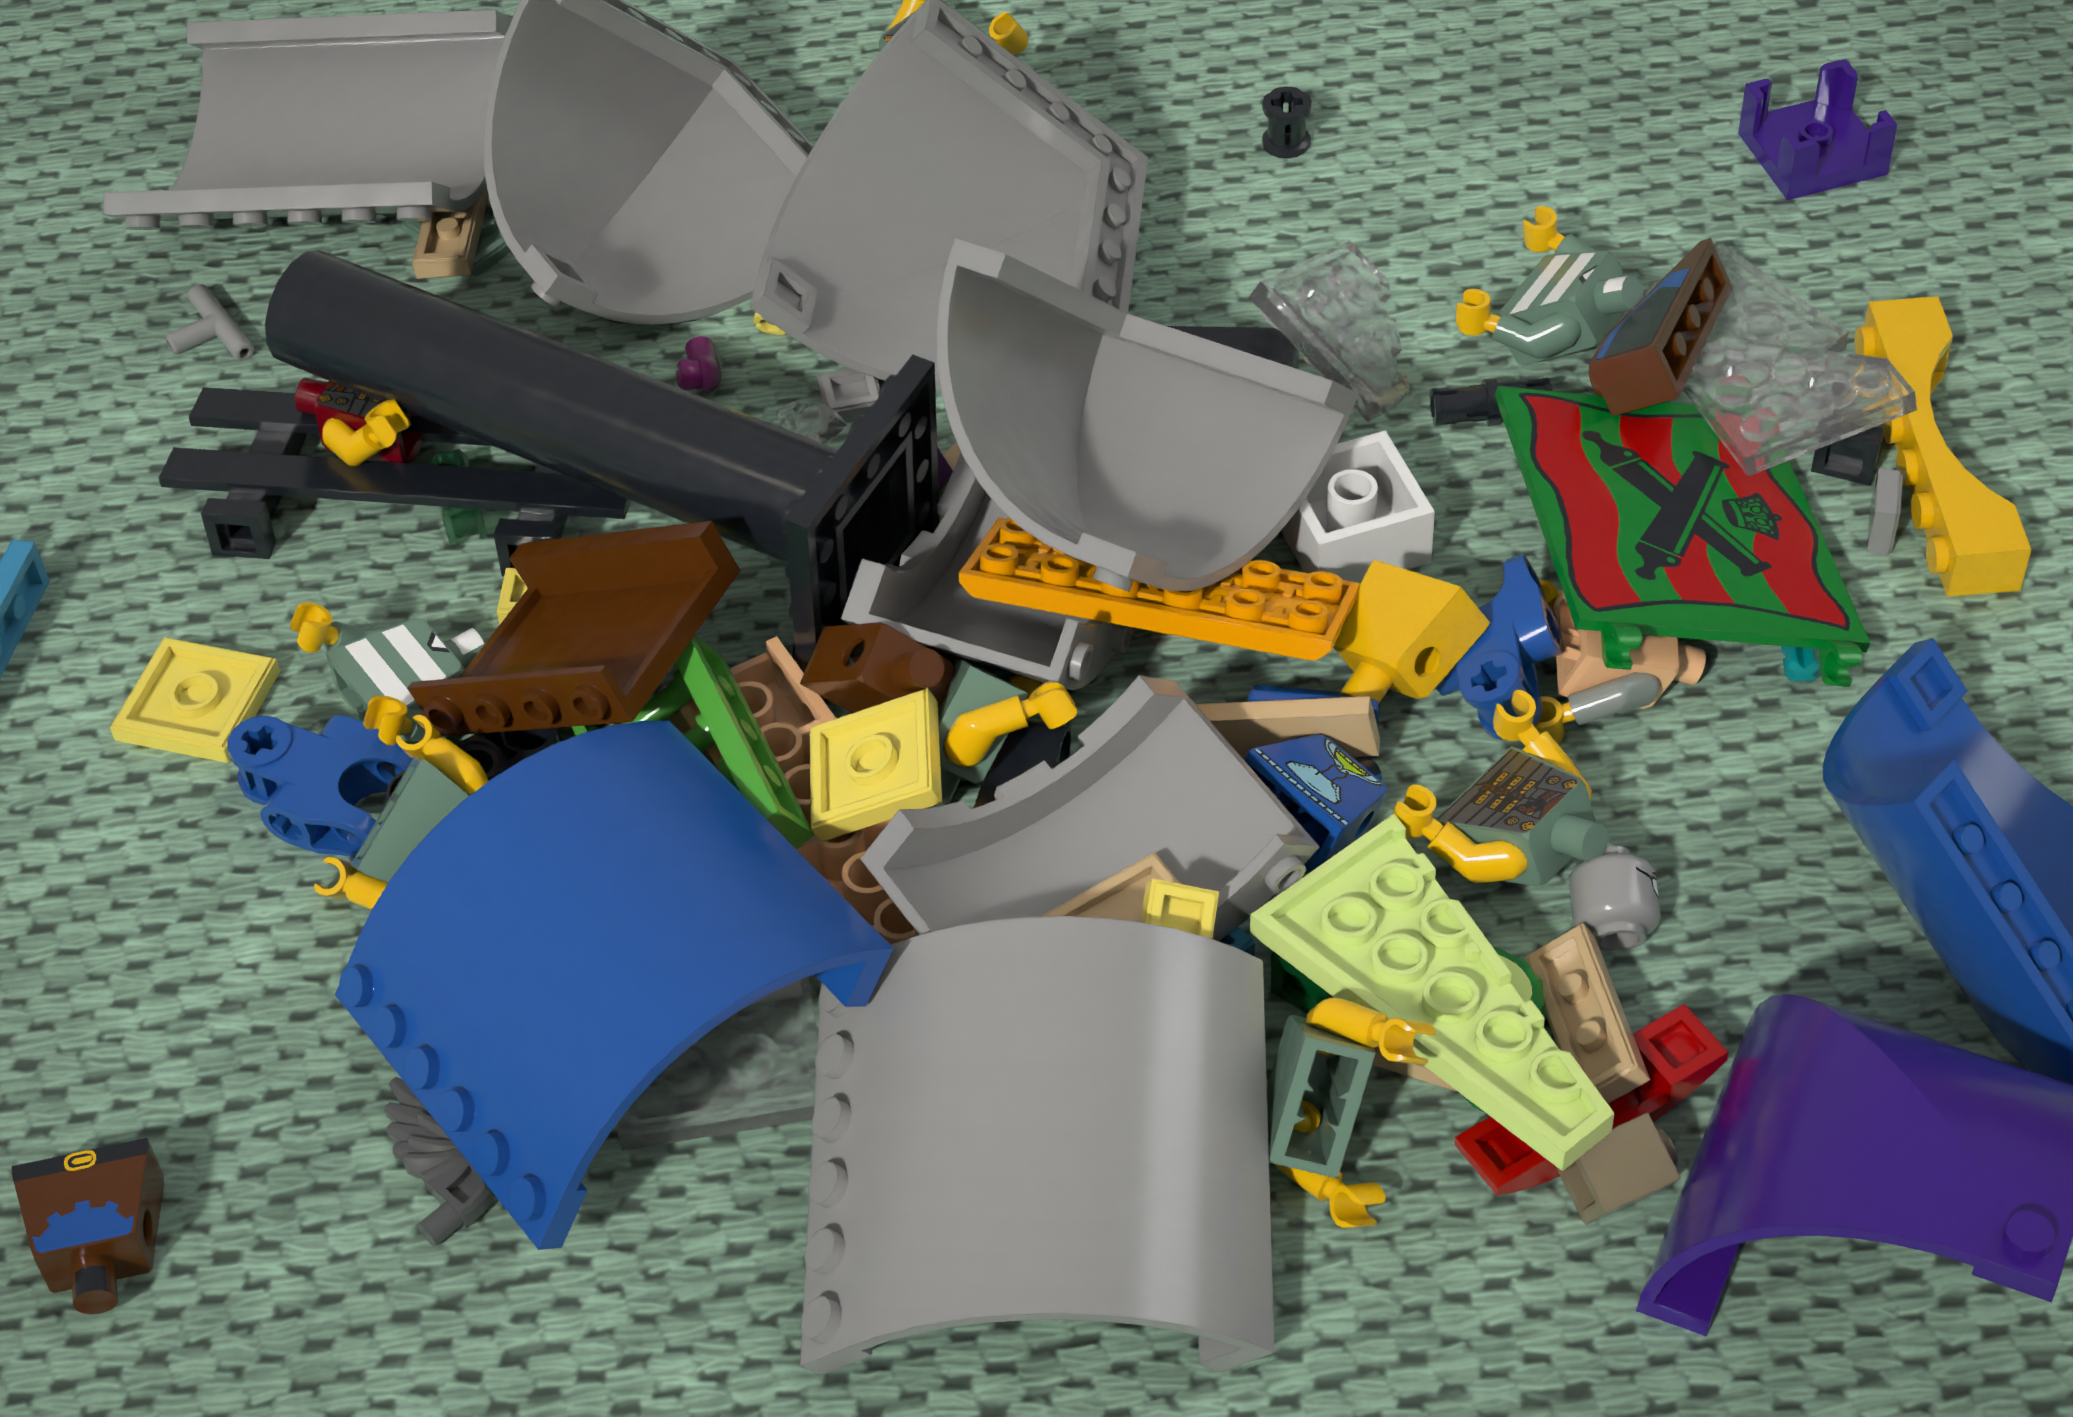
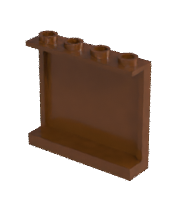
[407,521,741,736]

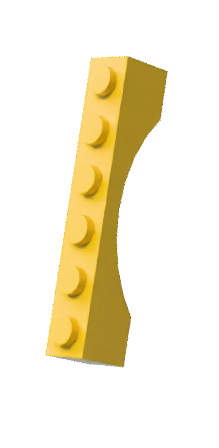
[1855,296,2031,597]

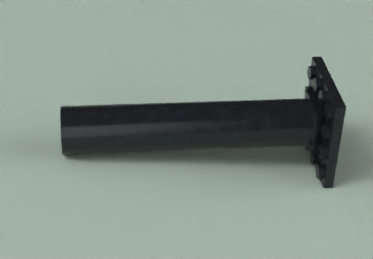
[265,250,940,673]

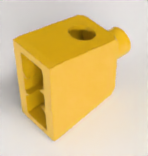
[1333,560,1490,703]

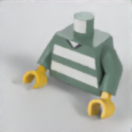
[1456,206,1644,366]
[290,602,485,746]

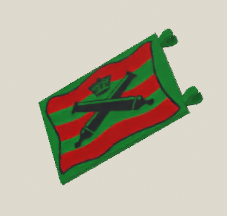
[1495,386,1870,687]

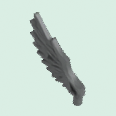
[384,1077,494,1247]

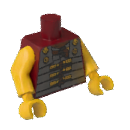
[295,378,424,466]

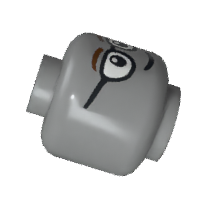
[1569,846,1661,951]

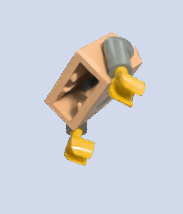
[1534,580,1706,743]

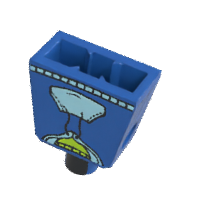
[1244,734,1388,872]

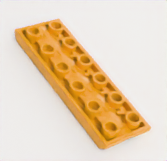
[959,517,1361,661]

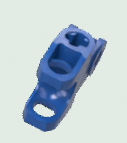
[1436,553,1564,740]
[227,715,412,858]

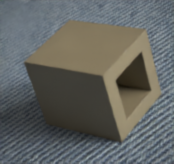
[1555,1113,1681,1225]

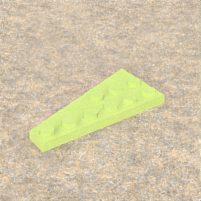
[1250,813,1614,1171]

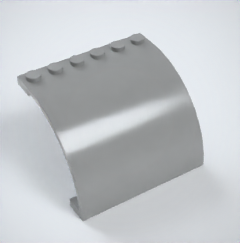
[103,10,512,230]
[800,916,1275,1374]

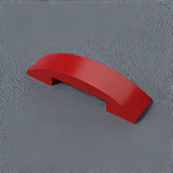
[1454,1004,1729,1196]

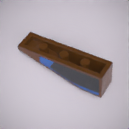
[1589,238,1733,416]

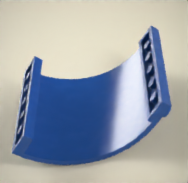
[335,721,894,1250]

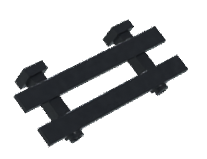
[158,387,631,577]

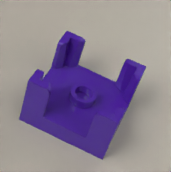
[1738,59,1897,200]

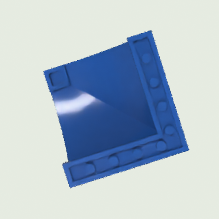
[1822,638,2073,1085]

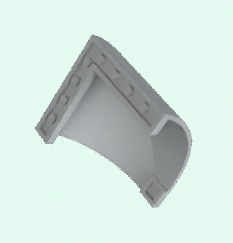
[483,0,814,325]
[749,0,1148,390]
[936,238,1358,592]

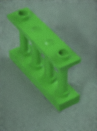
[572,635,815,850]

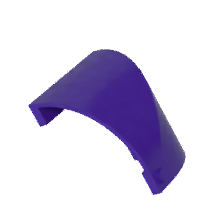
[1636,994,2073,1337]

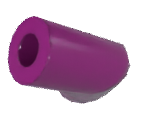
[676,336,721,394]

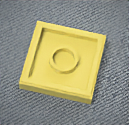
[110,637,280,763]
[810,688,942,842]

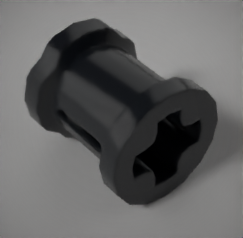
[1262,86,1312,159]

